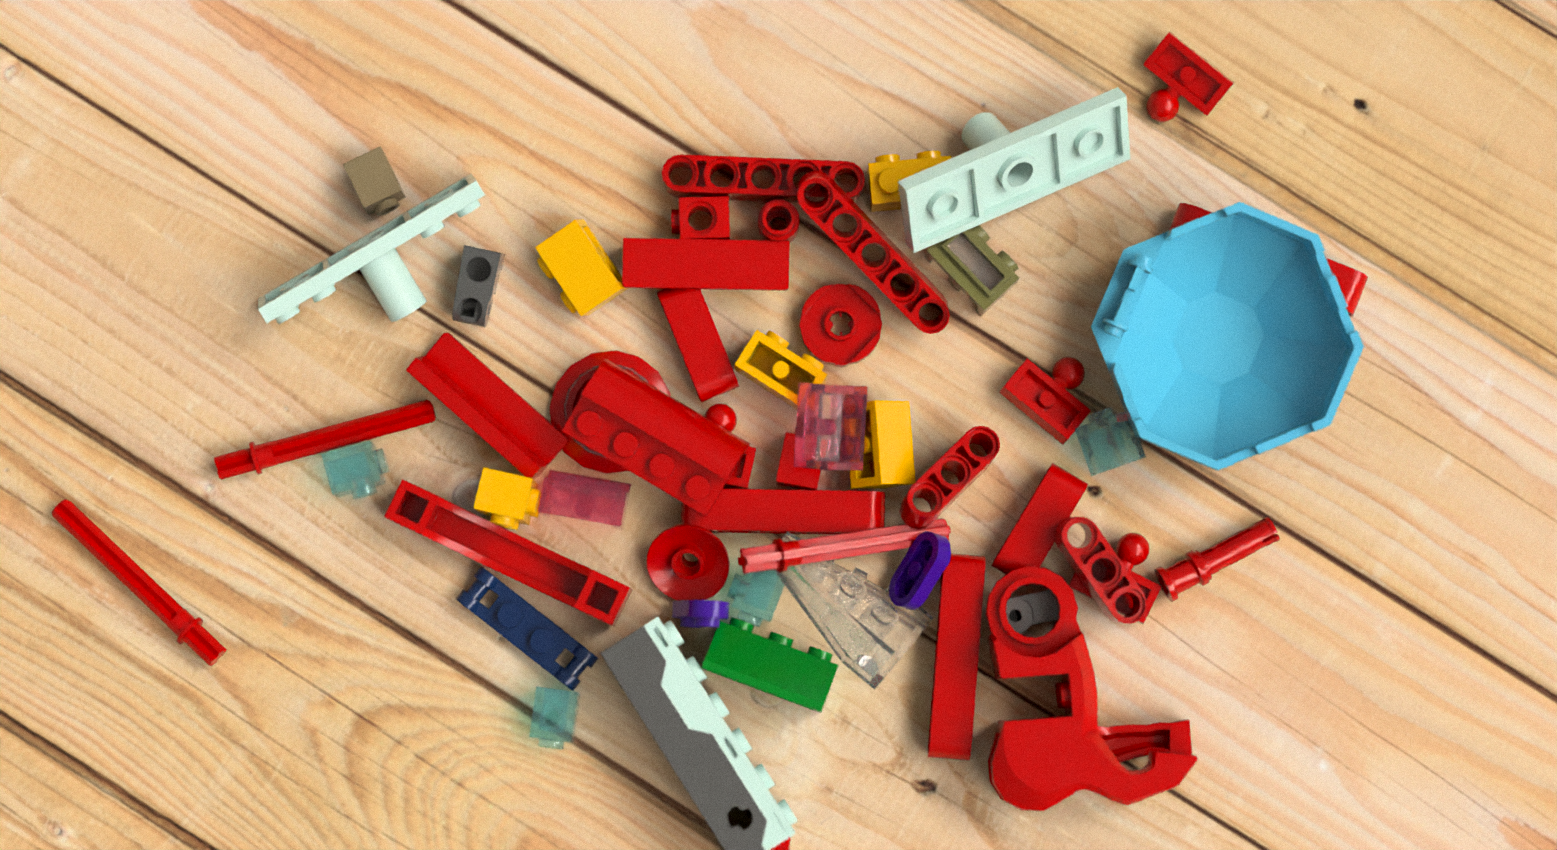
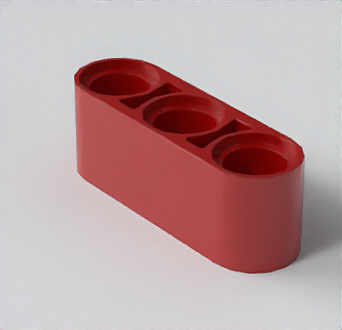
[656,289,739,402]
[899,426,1000,529]
[991,463,1088,587]
[1054,517,1147,624]

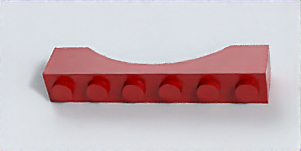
[384,479,632,627]

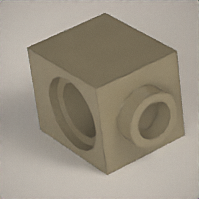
[343,147,406,216]

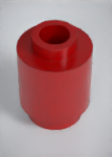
[758,199,800,243]

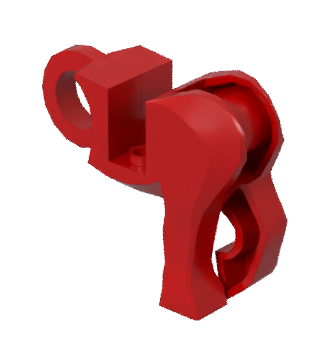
[986,566,1198,811]

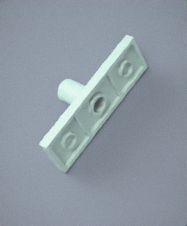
[898,87,1130,253]
[258,174,485,324]

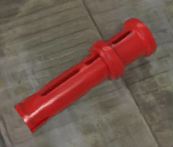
[1154,517,1280,602]

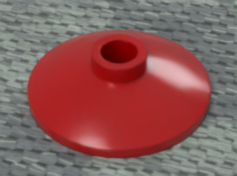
[647,524,730,601]

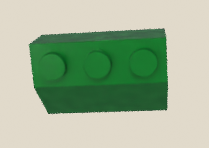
[701,617,838,713]

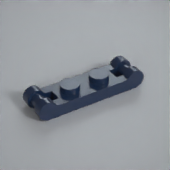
[455,566,599,691]

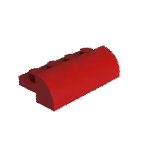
[562,359,751,516]

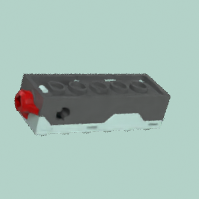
[600,617,798,850]

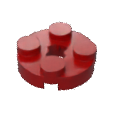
[799,284,882,367]

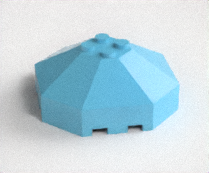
[1091,202,1364,470]

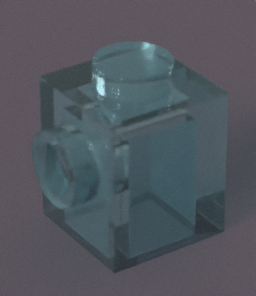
[1075,408,1146,476]
[321,440,389,499]
[727,569,789,627]
[529,687,580,750]

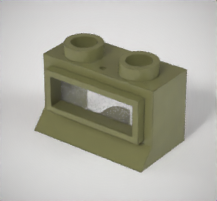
[925,225,1019,316]

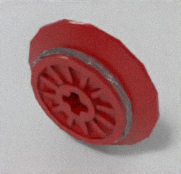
[549,350,671,474]

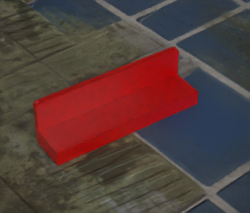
[622,238,790,291]
[406,332,568,479]

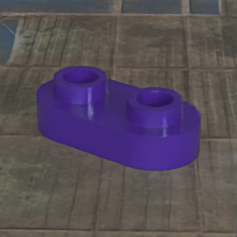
[889,531,951,610]
[672,600,729,628]

